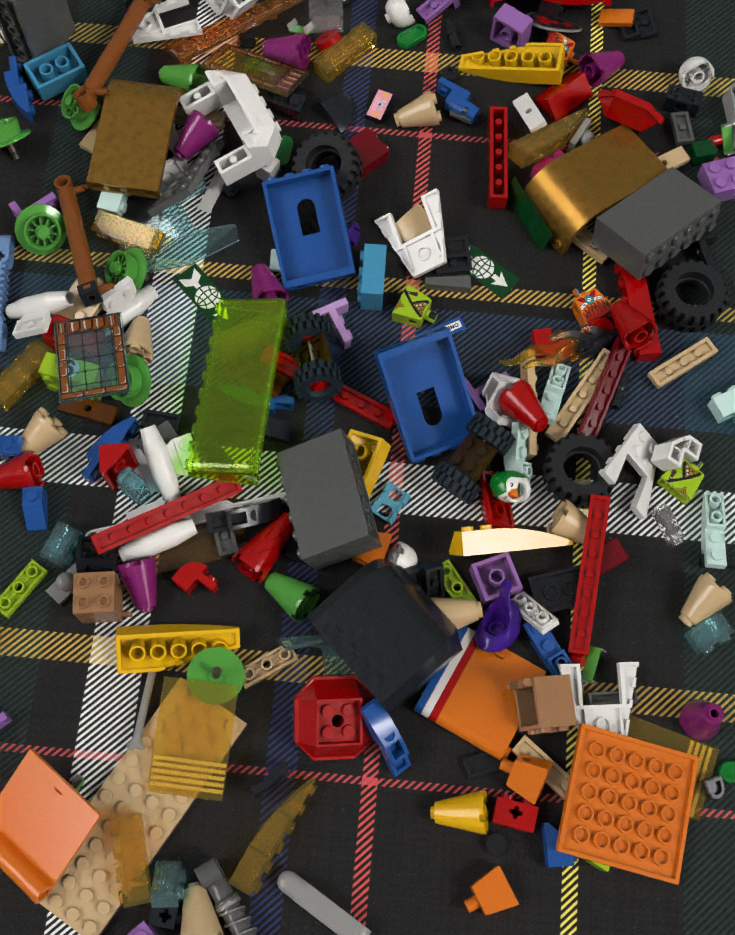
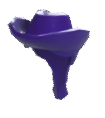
[474,579,522,652]

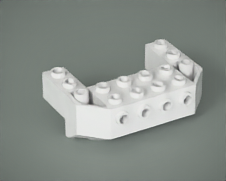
[179,70,282,186]

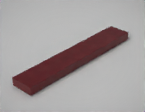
[576,337,633,438]

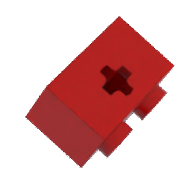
[490,794,539,834]

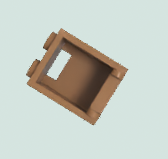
[73,571,132,624]
[507,674,577,735]

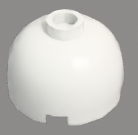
[384,0,415,28]
[678,56,714,91]
[386,541,418,568]

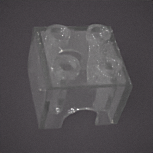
[309,0,344,33]

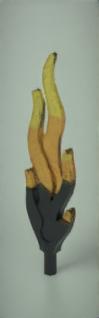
[499,324,619,370]

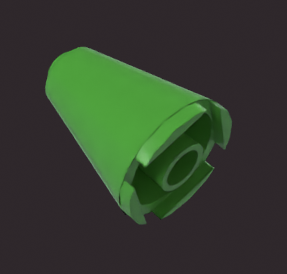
[159,63,209,93]
[264,572,320,622]

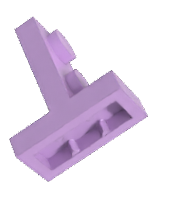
[312,297,353,350]

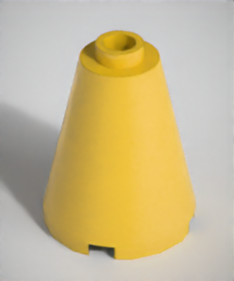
[430,790,488,834]

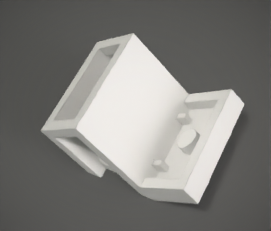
[206,0,258,20]
[482,372,520,429]

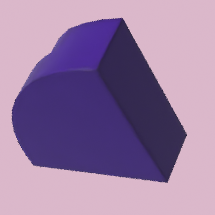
[347,222,360,247]

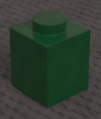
[687,139,717,167]

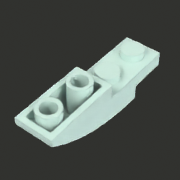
[540,362,571,426]
[504,422,532,501]
[701,492,727,569]

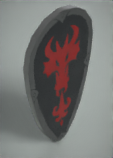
[527,12,582,36]

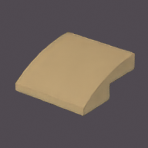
[396,204,432,243]

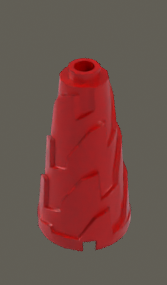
[231,512,294,584]

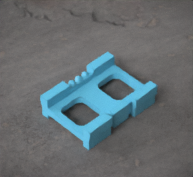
[371,481,411,526]

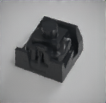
[75,536,118,573]

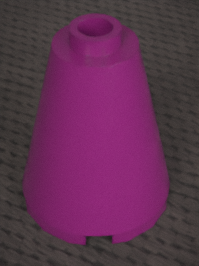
[262,33,311,69]
[577,50,625,88]
[173,109,220,160]
[251,264,289,314]
[117,556,157,613]
[679,699,724,741]

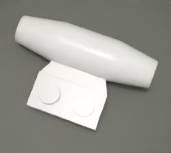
[98,276,159,339]
[5,291,75,339]
[140,425,203,503]
[118,499,198,563]

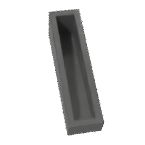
[424,275,471,293]
[583,690,638,705]

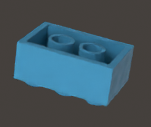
[23,42,88,102]
[357,243,387,311]

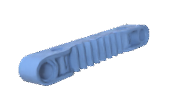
[0,235,15,352]

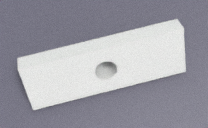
[512,93,547,134]
[511,591,559,635]

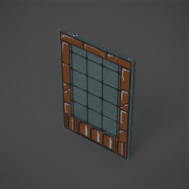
[53,312,131,404]

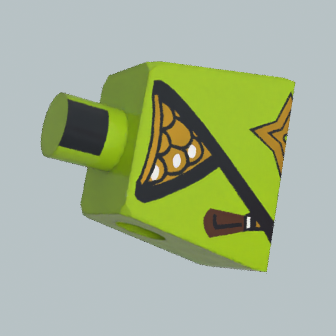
[392,284,438,328]
[656,459,704,505]

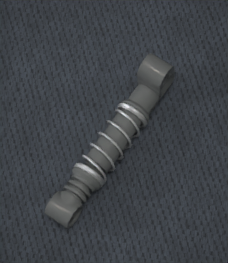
[194,857,257,935]

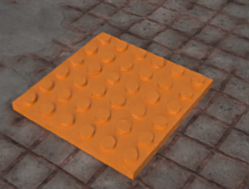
[555,723,699,885]

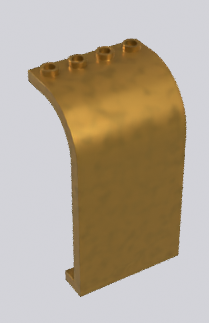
[86,79,187,199]
[524,124,668,255]

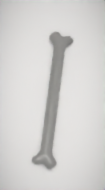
[126,672,156,751]

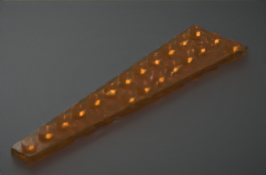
[164,0,304,64]

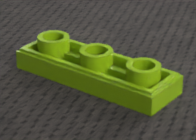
[0,559,48,619]
[442,559,478,602]

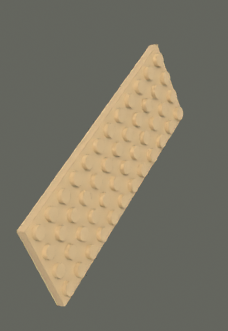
[40,677,247,935]

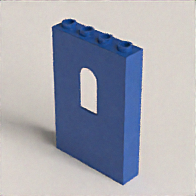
[262,164,357,292]
[373,326,475,463]

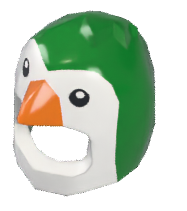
[489,470,531,503]

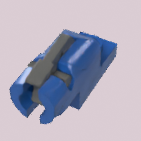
[437,77,481,125]

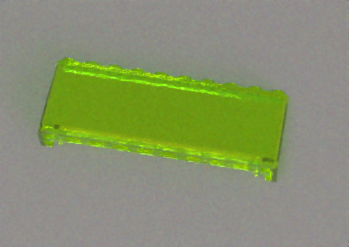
[185,298,288,486]

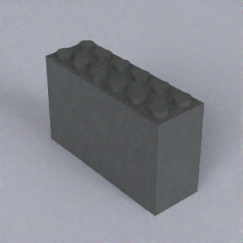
[0,0,76,64]
[592,167,721,280]
[276,428,382,571]

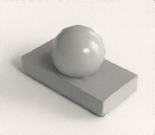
[567,117,595,152]
[45,563,85,605]

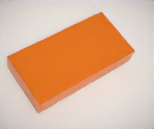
[598,9,635,27]

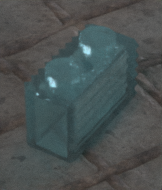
[116,467,151,506]
[39,521,83,569]
[683,612,734,655]
[150,860,186,908]

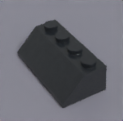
[245,70,314,123]

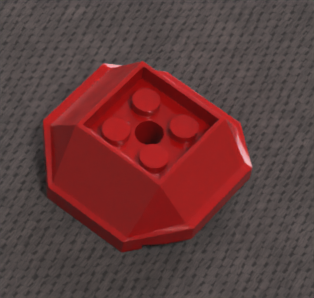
[596,89,665,133]
[293,674,375,761]

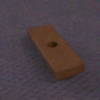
[58,397,119,427]

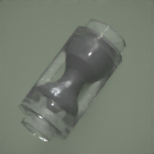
[652,503,685,547]

